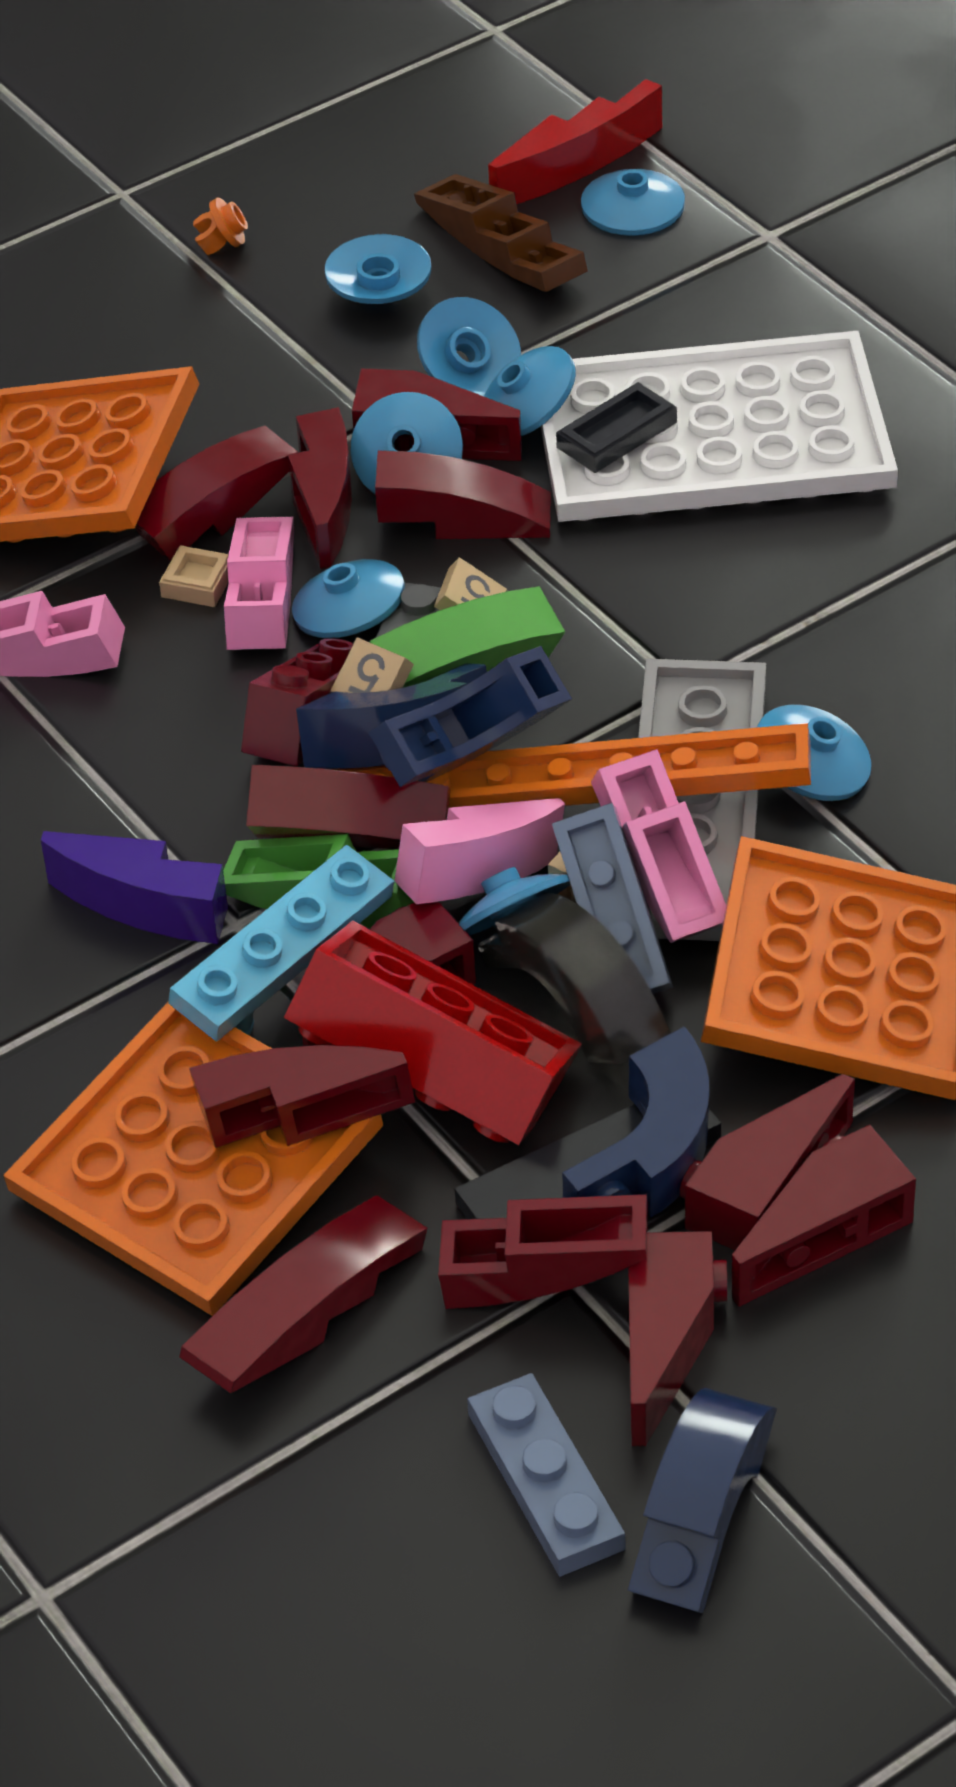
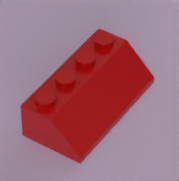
[284,921,582,1145]

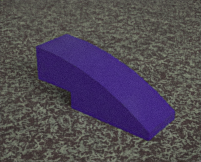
[41,831,228,944]

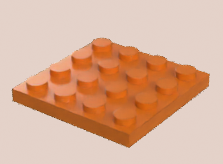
[0,366,200,543]
[700,836,956,1100]
[3,1001,383,1316]

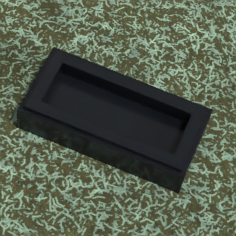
[556,382,677,473]

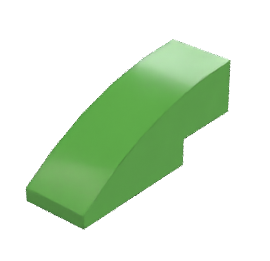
[370,586,565,688]
[223,834,414,929]

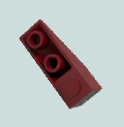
[241,638,353,766]

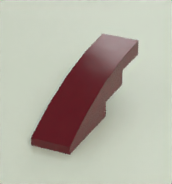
[179,1195,428,1393]

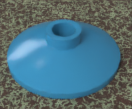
[581,169,685,236]
[325,234,431,304]
[417,297,521,396]
[484,346,576,436]
[351,392,463,495]
[292,559,405,638]
[756,705,871,801]
[459,867,571,936]

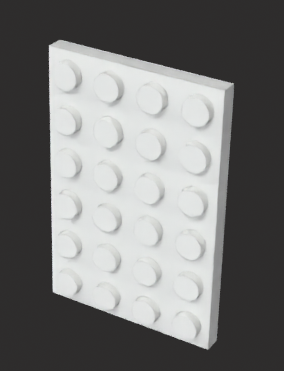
[540,331,898,522]

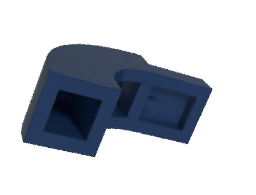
[369,646,572,787]
[296,663,487,769]
[562,1026,709,1218]
[627,1388,777,1614]

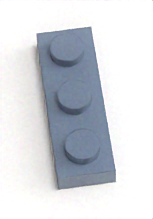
[552,803,673,1008]
[467,1373,626,1577]

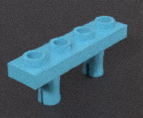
[168,845,394,1042]

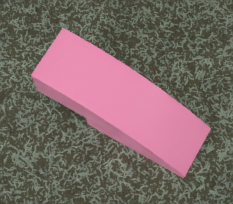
[224,517,294,650]
[0,591,125,677]
[591,749,726,943]
[394,798,565,904]

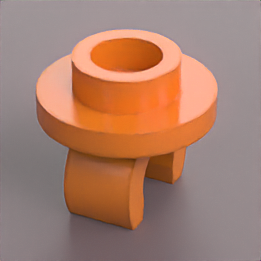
[193,197,248,255]

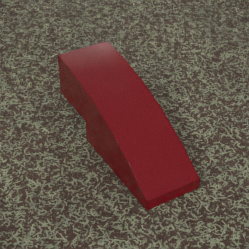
[288,407,352,569]
[135,425,299,562]
[375,450,551,539]
[246,765,450,848]
[189,1045,415,1148]
[438,1194,648,1309]

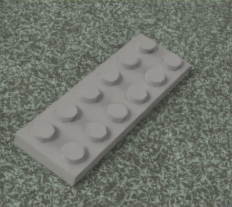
[638,659,766,941]

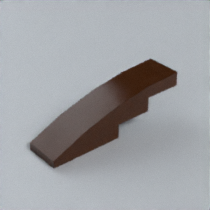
[414,174,588,292]

